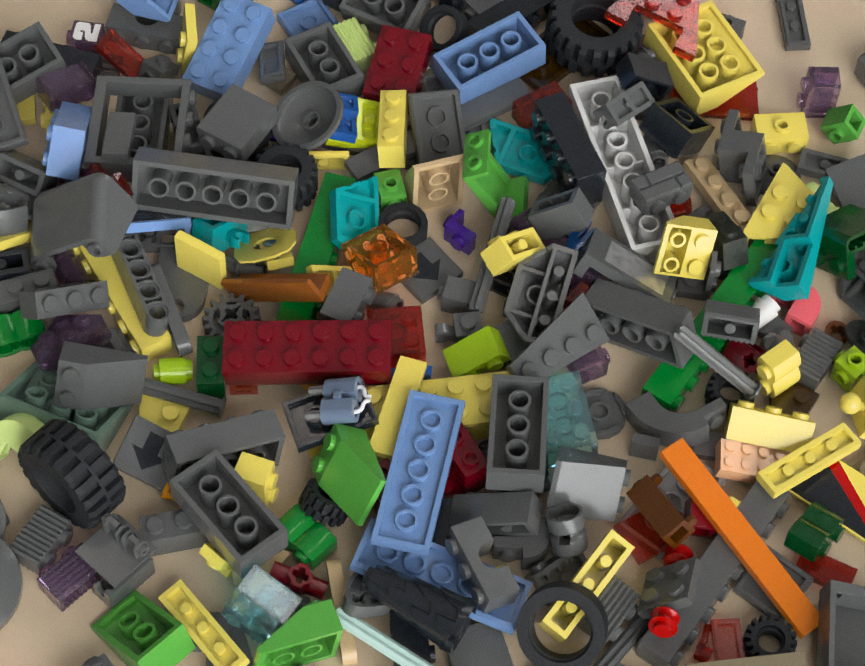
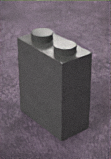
[197,84,277,161]

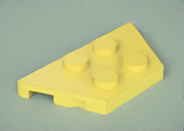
[743,163,814,244]

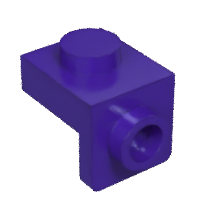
[443,209,476,255]

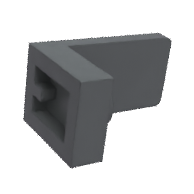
[675,250,721,301]

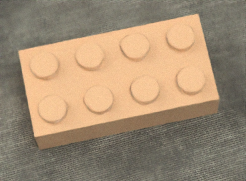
[715,438,788,484]

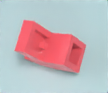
[770,286,821,337]

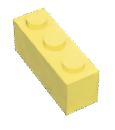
[377,90,408,168]
[723,400,816,452]

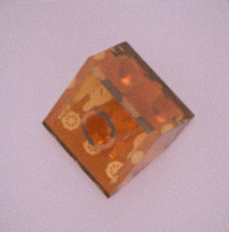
[341,223,418,295]

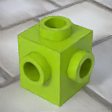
[830,345,865,393]

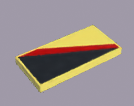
[788,460,865,544]

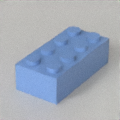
[182,0,276,100]
[433,11,546,105]

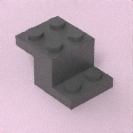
[714,109,768,206]

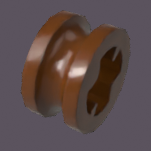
[824,321,847,346]

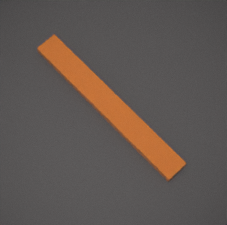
[658,438,819,639]

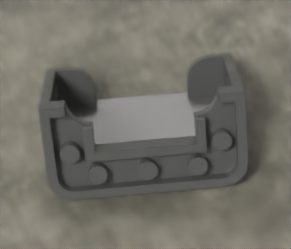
[30,173,139,272]

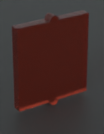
[613,512,669,565]

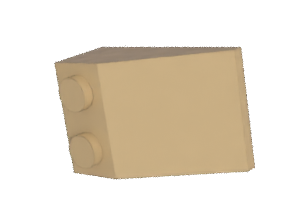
[404,154,464,212]

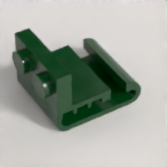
[815,204,865,281]

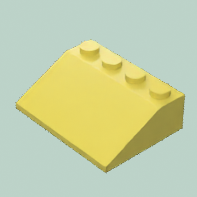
[643,0,765,115]

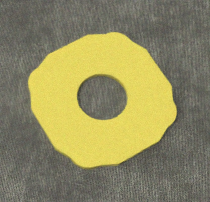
[234,227,297,264]

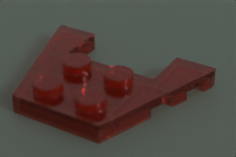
[604,0,700,62]

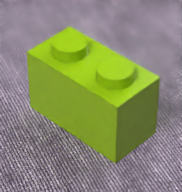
[442,325,511,377]

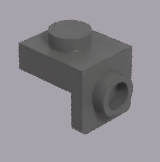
[137,54,180,78]

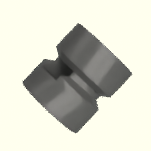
[545,503,588,557]

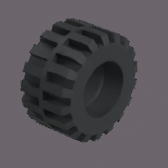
[253,142,318,212]

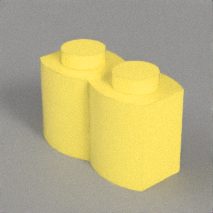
[757,339,801,399]

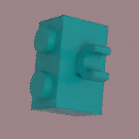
[192,218,250,251]

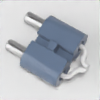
[304,377,371,425]

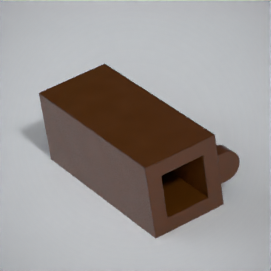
[626,473,697,549]

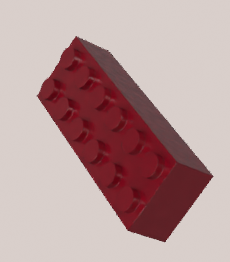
[222,320,393,385]

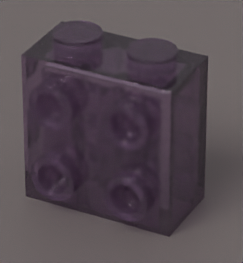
[30,313,112,371]

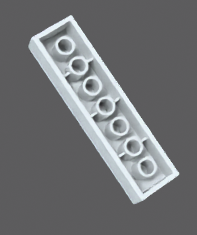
[568,75,675,262]

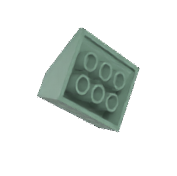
[0,357,134,452]

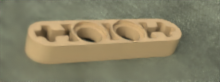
[326,558,358,666]

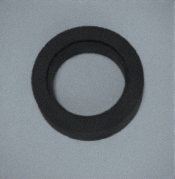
[516,581,608,666]

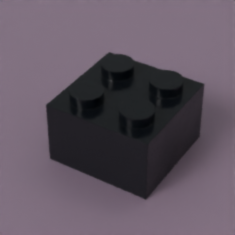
[639,97,715,159]

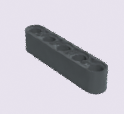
[111,233,170,337]

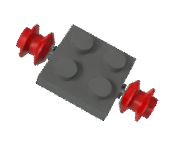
[637,544,702,638]

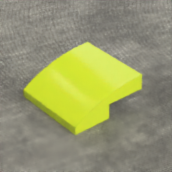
[325,97,380,148]

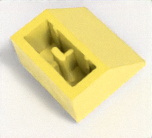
[652,215,718,280]

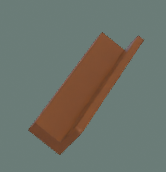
[221,273,333,302]

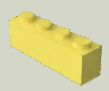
[537,529,635,643]

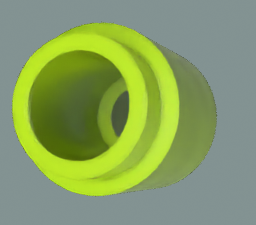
[153,357,193,385]

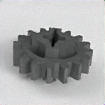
[202,292,261,336]

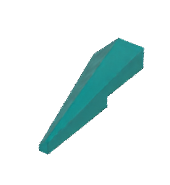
[748,176,834,301]

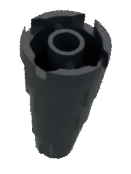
[362,565,479,655]

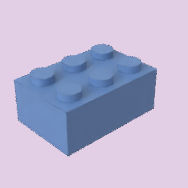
[42,101,92,180]

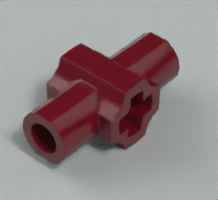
[268,561,329,600]

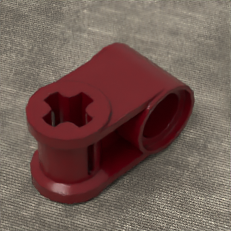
[721,339,767,374]

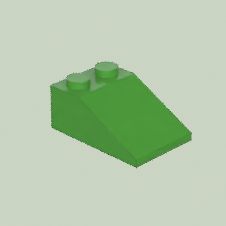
[312,423,386,526]
[90,590,196,666]
[253,599,343,666]

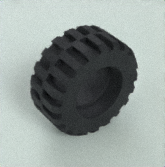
[544,0,644,78]
[18,418,126,529]

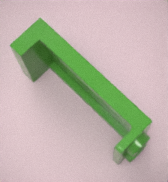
[462,129,529,228]

